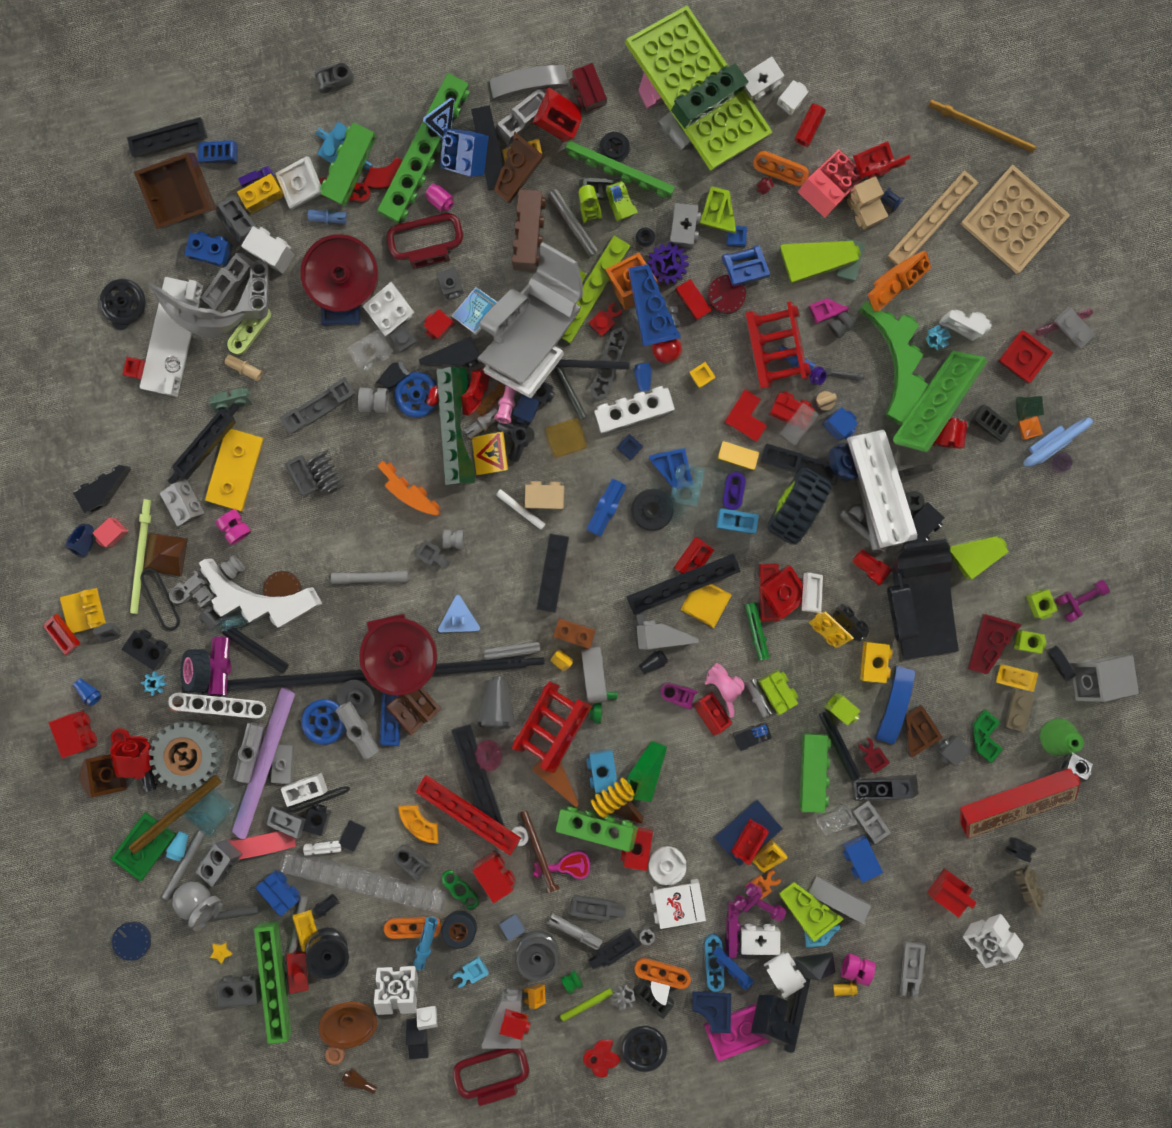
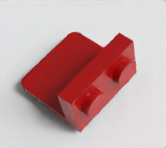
[853,141,911,179]

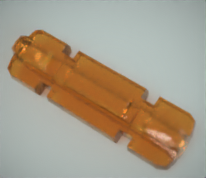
[476,383,505,416]

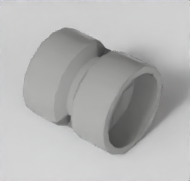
[358,387,389,413]

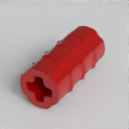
[794,104,826,147]

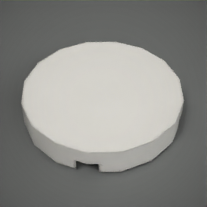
[648,846,686,885]

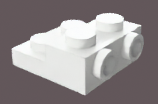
[939,310,992,341]

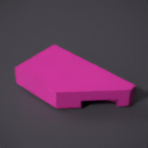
[808,298,849,324]

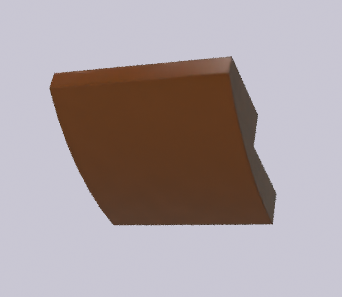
[385,687,441,736]

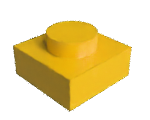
[689,361,716,389]

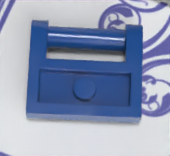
[722,245,770,287]

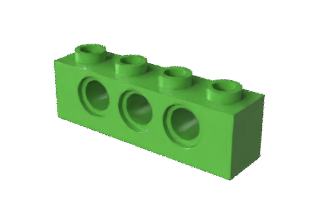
[556,805,638,852]

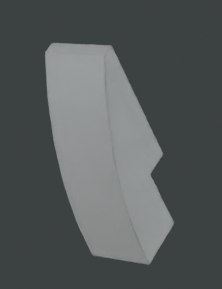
[495,88,545,145]
[201,253,253,310]
[808,876,872,923]

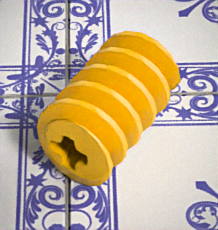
[591,777,634,818]

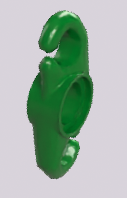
[441,870,480,910]

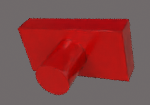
[286,951,309,994]

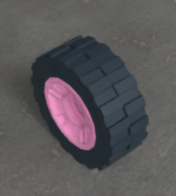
[180,649,211,692]

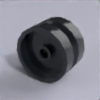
[305,928,349,979]

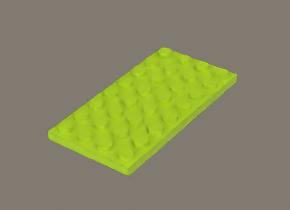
[625,5,773,171]

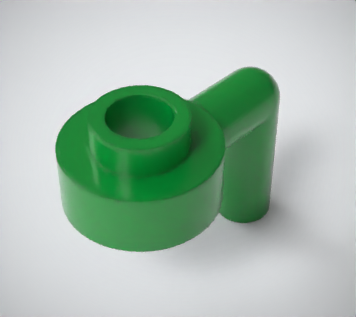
[590,692,618,724]

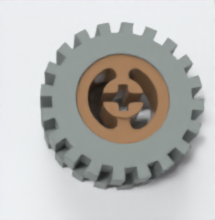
[149,719,224,790]

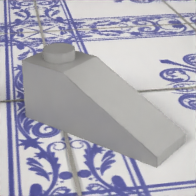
[637,620,699,649]

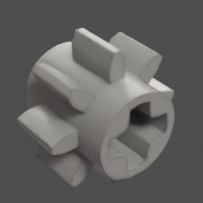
[611,985,636,1011]

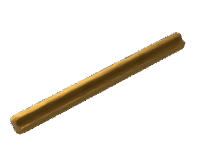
[129,775,221,854]

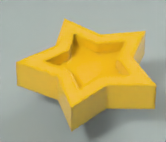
[210,942,232,964]

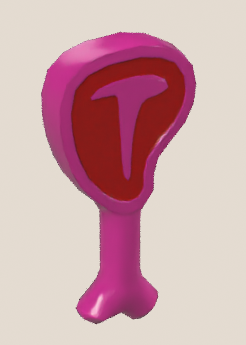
[533,850,590,879]

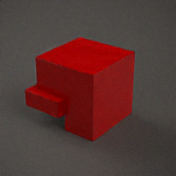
[927,868,977,918]

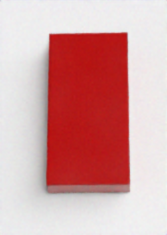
[43,614,81,656]

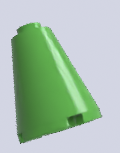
[1039,718,1084,757]

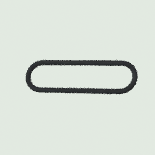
[141,568,180,630]
[287,786,350,812]

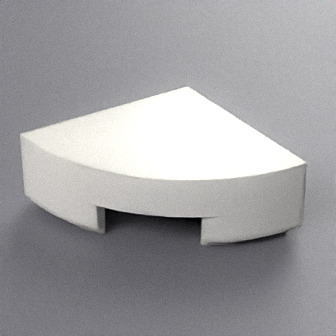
[651,981,670,1006]

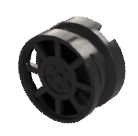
[1005,837,1037,863]

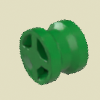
[561,970,584,995]

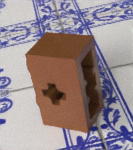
[553,618,596,649]

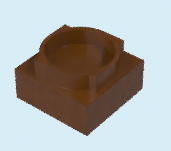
[134,152,216,229]

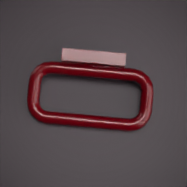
[386,213,463,269]
[452,1048,530,1107]

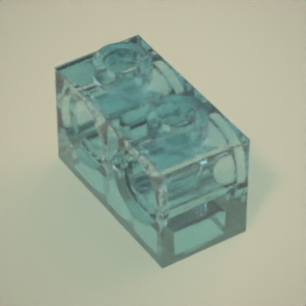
[670,464,705,507]

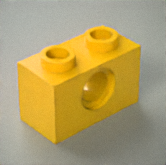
[860,641,892,683]

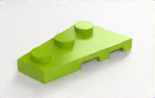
[778,882,844,942]

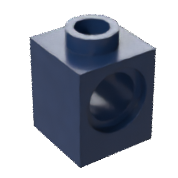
[513,394,540,425]

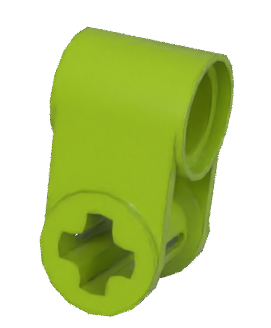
[578,185,602,223]

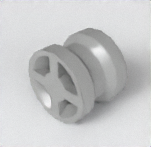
[220,555,245,579]

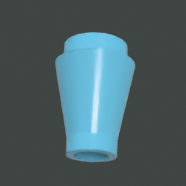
[166,831,189,861]

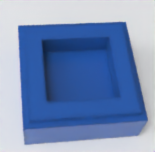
[726,226,747,247]

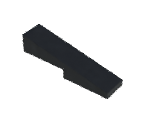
[471,105,503,191]
[760,443,838,486]

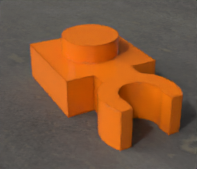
[745,869,781,899]

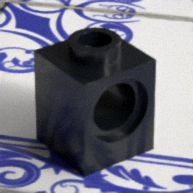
[532,382,555,405]
[303,804,331,836]

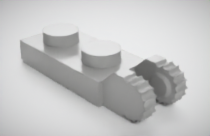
[900,941,925,997]

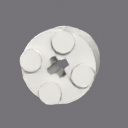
[764,952,806,999]

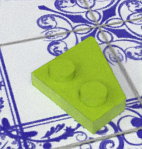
[700,186,737,234]

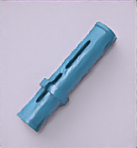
[413,916,438,971]

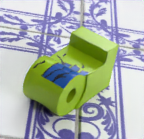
[606,181,638,222]

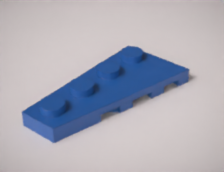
[628,264,681,346]

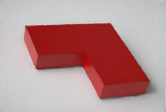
[724,389,767,442]

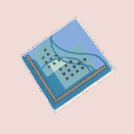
[452,287,497,334]

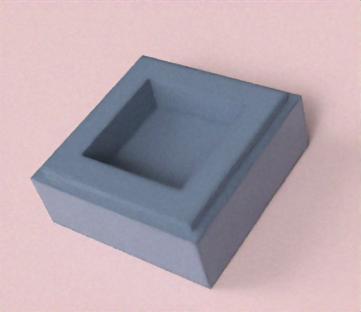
[499,913,526,941]

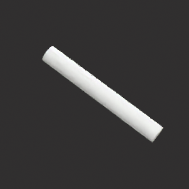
[496,489,546,530]

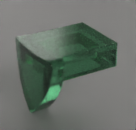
[1016,396,1044,420]

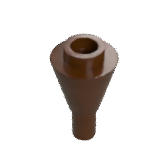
[342,1068,377,1094]

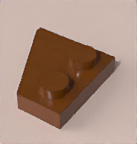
[905,705,943,758]

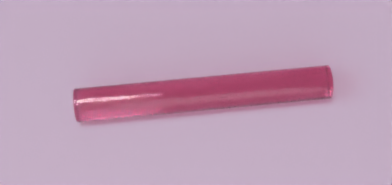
[1035,308,1093,336]

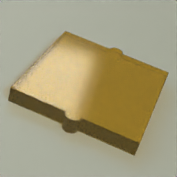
[546,417,587,458]

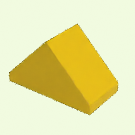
[752,839,788,873]

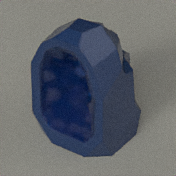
[65,523,94,558]

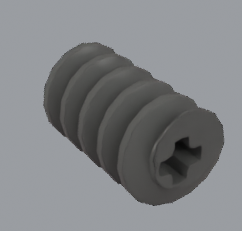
[307,450,345,494]

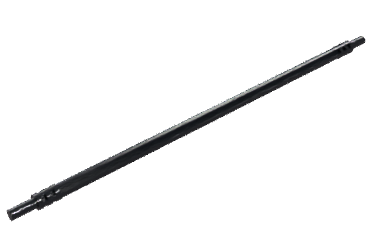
[182,657,545,693]

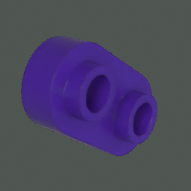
[723,472,745,510]

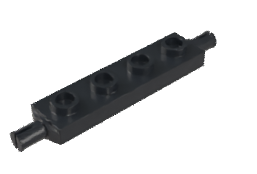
[167,402,240,484]

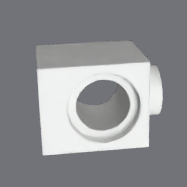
[777,80,808,116]

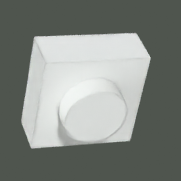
[416,1006,438,1030]

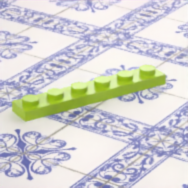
[561,235,630,344]

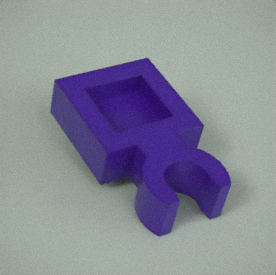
[238,166,274,188]

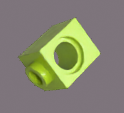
[1026,589,1058,620]
[1013,630,1047,654]

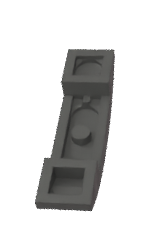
[279,377,355,434]

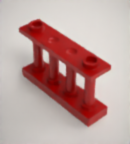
[746,301,811,389]
[512,681,592,773]

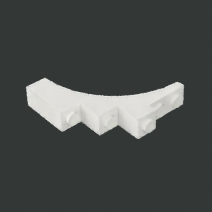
[199,558,322,628]

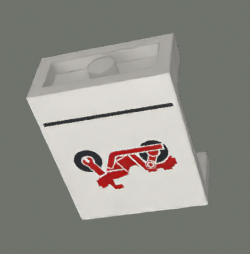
[650,879,706,929]

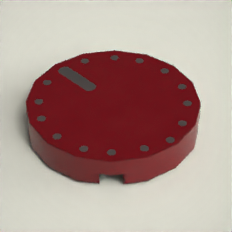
[708,275,746,314]

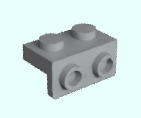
[160,480,204,527]

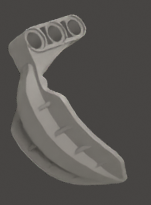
[150,260,270,338]

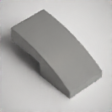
[853,801,891,844]

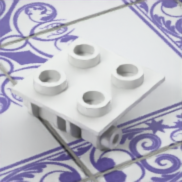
[363,282,415,337]

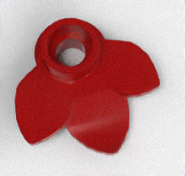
[583,1039,620,1078]

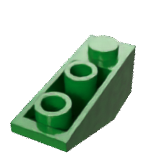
[627,741,667,802]

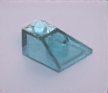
[183,789,235,837]

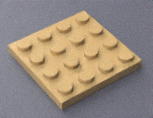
[960,164,1070,274]

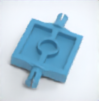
[315,121,373,171]

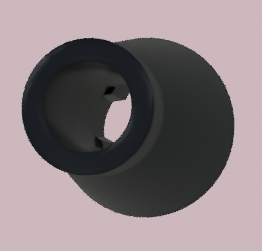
[639,649,668,675]

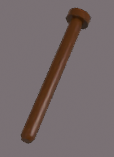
[521,810,560,893]

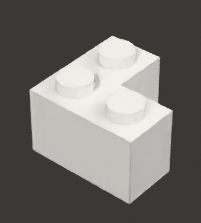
[241,226,295,274]

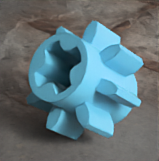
[925,325,951,351]
[141,671,168,696]

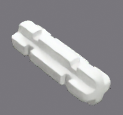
[303,841,342,856]

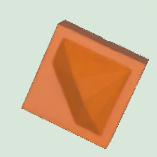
[1017,416,1043,440]

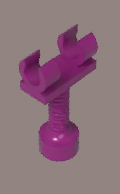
[1054,580,1110,622]
[734,882,786,922]

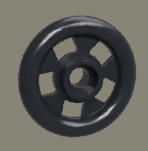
[100,279,146,324]
[622,1026,667,1072]

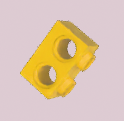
[237,174,284,214]

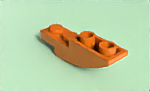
[867,251,932,311]
[377,461,441,516]

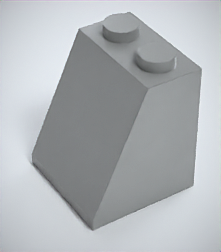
[1070,655,1139,702]
[482,987,523,1049]

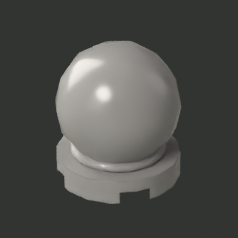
[172,882,223,932]

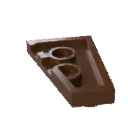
[494,132,545,203]

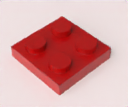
[998,329,1053,384]
[759,565,803,619]

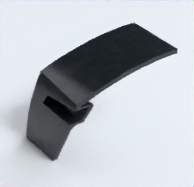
[887,539,959,660]

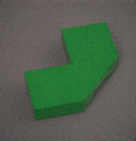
[972,709,1003,763]

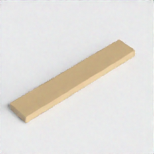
[887,170,979,265]

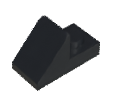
[406,1018,429,1059]

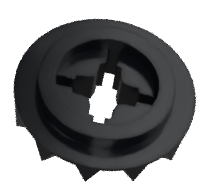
[599,132,630,162]

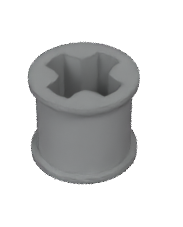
[639,926,655,945]

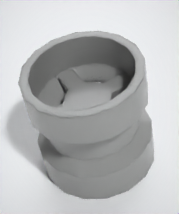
[443,529,464,549]

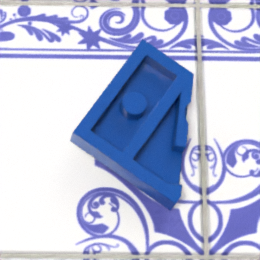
[649,448,693,490]

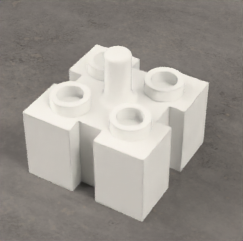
[963,914,1024,968]
[374,966,418,1015]

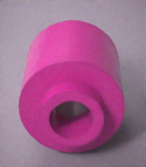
[425,184,454,212]

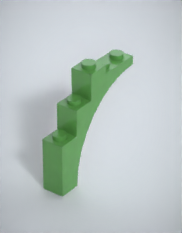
[859,301,928,426]

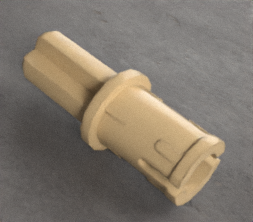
[224,354,263,382]

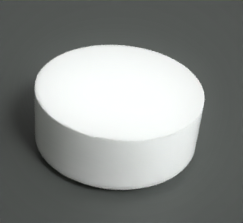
[511,826,529,846]

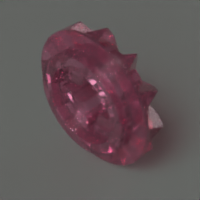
[474,740,502,771]

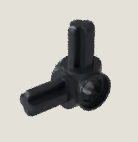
[497,422,535,462]

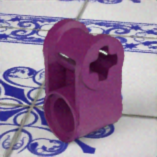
[659,682,698,710]

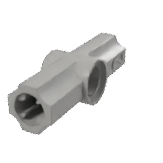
[335,701,379,759]
[233,722,265,783]

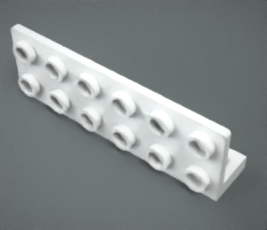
[140,277,203,397]

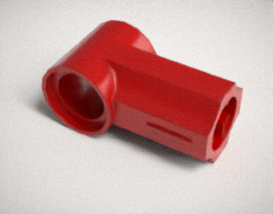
[851,549,892,586]

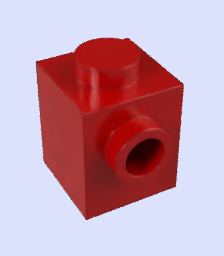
[423,309,455,341]

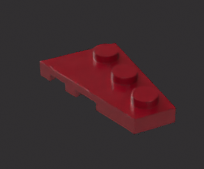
[967,614,1022,675]

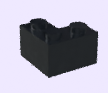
[751,994,798,1046]

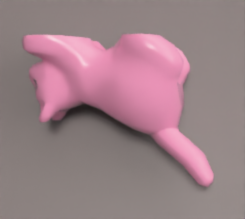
[705,663,744,718]

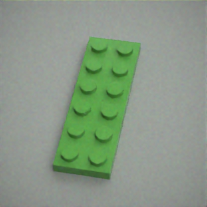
[892,350,987,452]

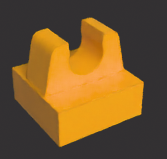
[523,984,546,1009]

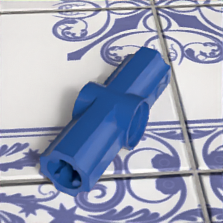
[586,478,627,537]

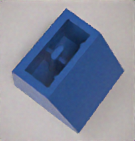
[440,128,489,177]

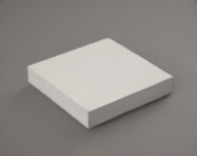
[275,156,322,209]

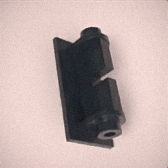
[832,604,869,642]

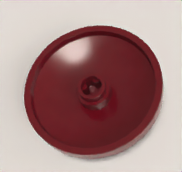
[300,234,379,312]
[359,618,438,695]

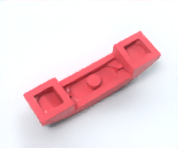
[228,830,296,859]

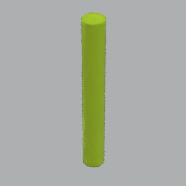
[560,988,614,1022]

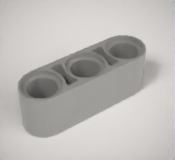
[581,647,608,704]

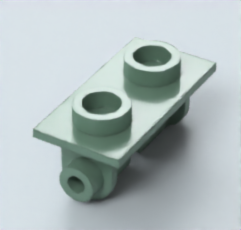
[209,387,253,413]

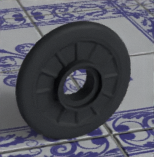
[632,489,674,531]

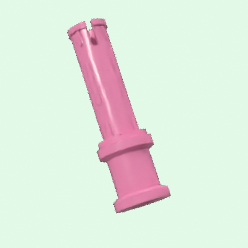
[494,385,517,424]

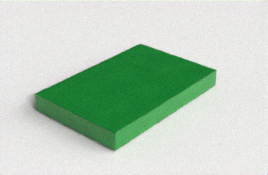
[111,812,177,882]

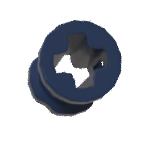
[880,187,904,213]

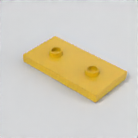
[205,429,264,511]

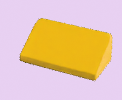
[717,441,759,471]

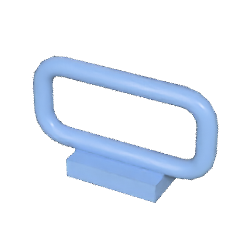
[1023,418,1093,467]

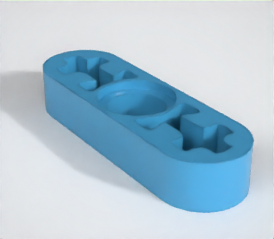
[704,934,724,992]

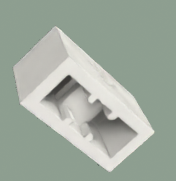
[744,56,784,101]
[281,773,328,807]
[740,924,780,955]

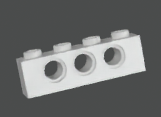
[594,386,675,434]

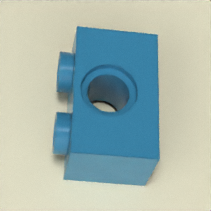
[586,749,617,793]

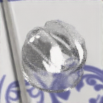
[164,356,181,373]

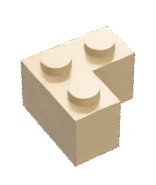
[847,176,888,230]

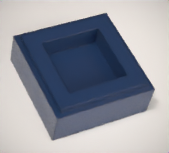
[617,434,643,461]

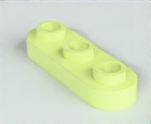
[227,305,271,355]

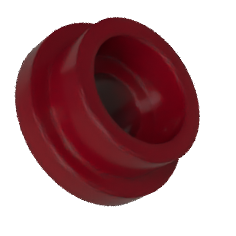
[756,177,774,195]

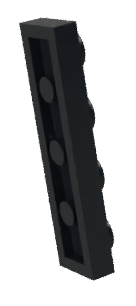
[127,117,208,158]

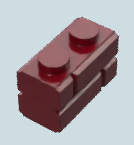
[569,63,607,112]

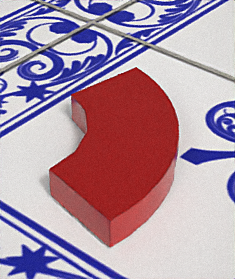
[363,157,414,189]
[461,367,489,415]

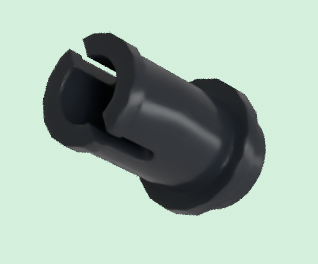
[142,768,158,792]
[314,893,339,917]

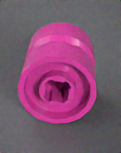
[215,509,251,545]
[841,953,876,986]

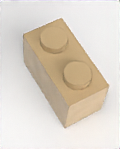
[525,481,564,509]

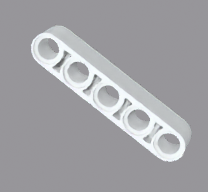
[169,693,266,718]

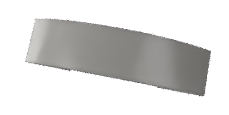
[490,65,568,100]

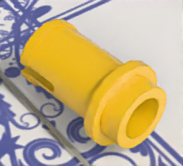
[833,981,858,997]

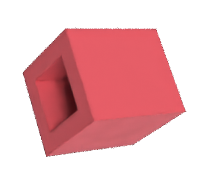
[93,517,128,547]

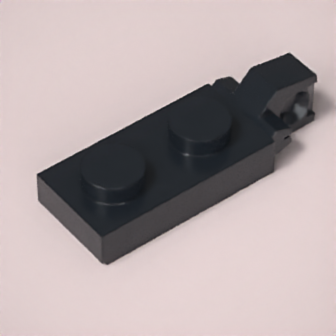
[588,928,640,969]

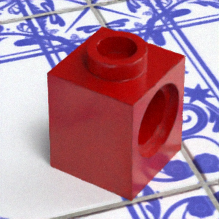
[499,1009,531,1040]

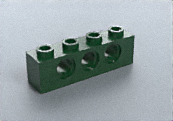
[671,63,749,129]

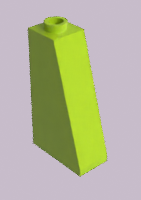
[779,241,861,285]

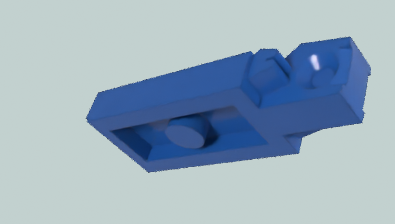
[713,947,755,990]

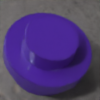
[809,366,827,385]

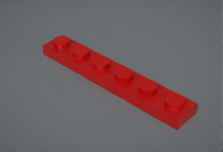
[415,775,521,856]

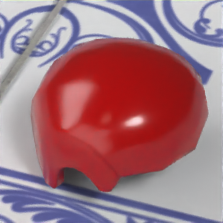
[652,339,683,364]

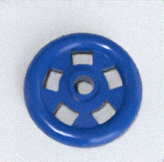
[394,372,438,418]
[301,699,346,745]

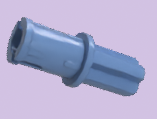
[308,209,347,225]

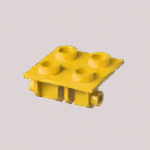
[60,588,106,633]
[808,611,854,648]

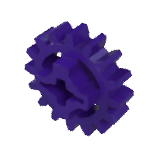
[647,242,689,286]

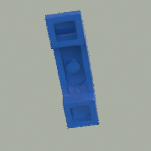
[875,666,915,744]

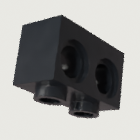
[121,629,172,671]

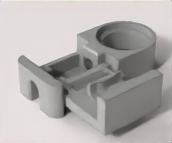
[169,571,217,608]

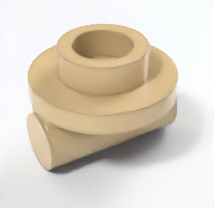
[816,391,837,411]

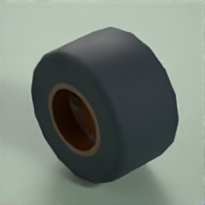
[441,911,477,949]

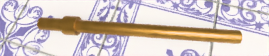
[928,99,1036,153]

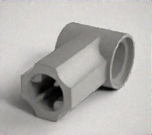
[657,111,692,151]

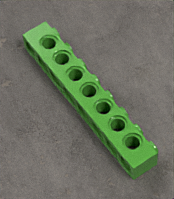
[378,73,470,224]

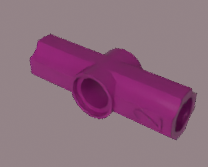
[208,637,231,697]

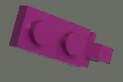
[725,902,742,958]

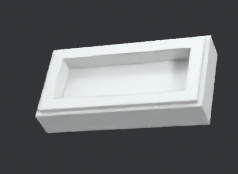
[802,572,823,614]

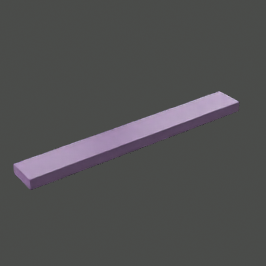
[232,687,295,839]

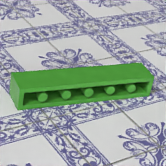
[254,921,292,1044]

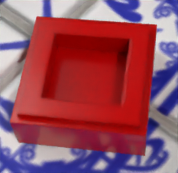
[122,357,146,379]

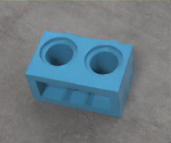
[716,508,759,534]

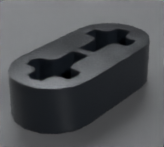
[1047,645,1076,681]

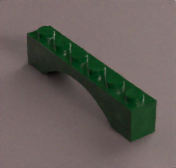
[437,367,475,485]

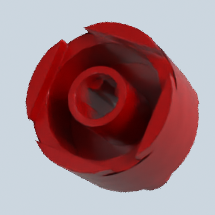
[932,418,967,449]
[110,736,153,779]

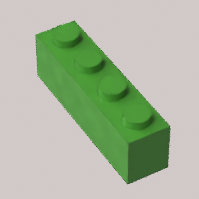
[320,122,377,207]
[799,732,831,813]

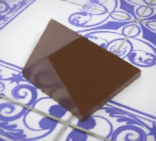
[143,532,188,576]
[78,754,127,798]

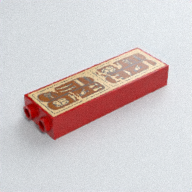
[959,768,1081,839]

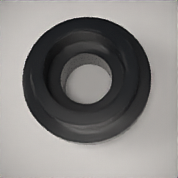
[636,227,655,247]

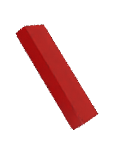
[759,564,780,621]

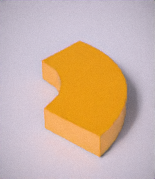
[398,805,439,843]

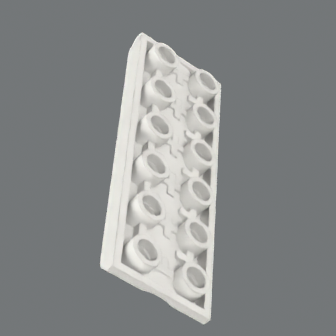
[847,430,917,548]

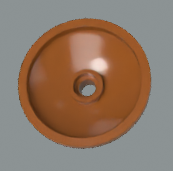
[319,1002,377,1049]

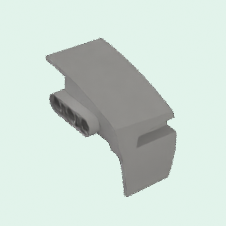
[478,242,583,385]

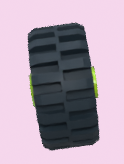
[767,468,832,545]

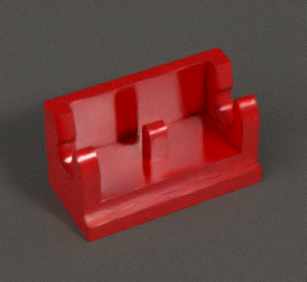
[731,819,769,866]

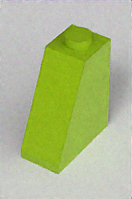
[950,536,1009,580]

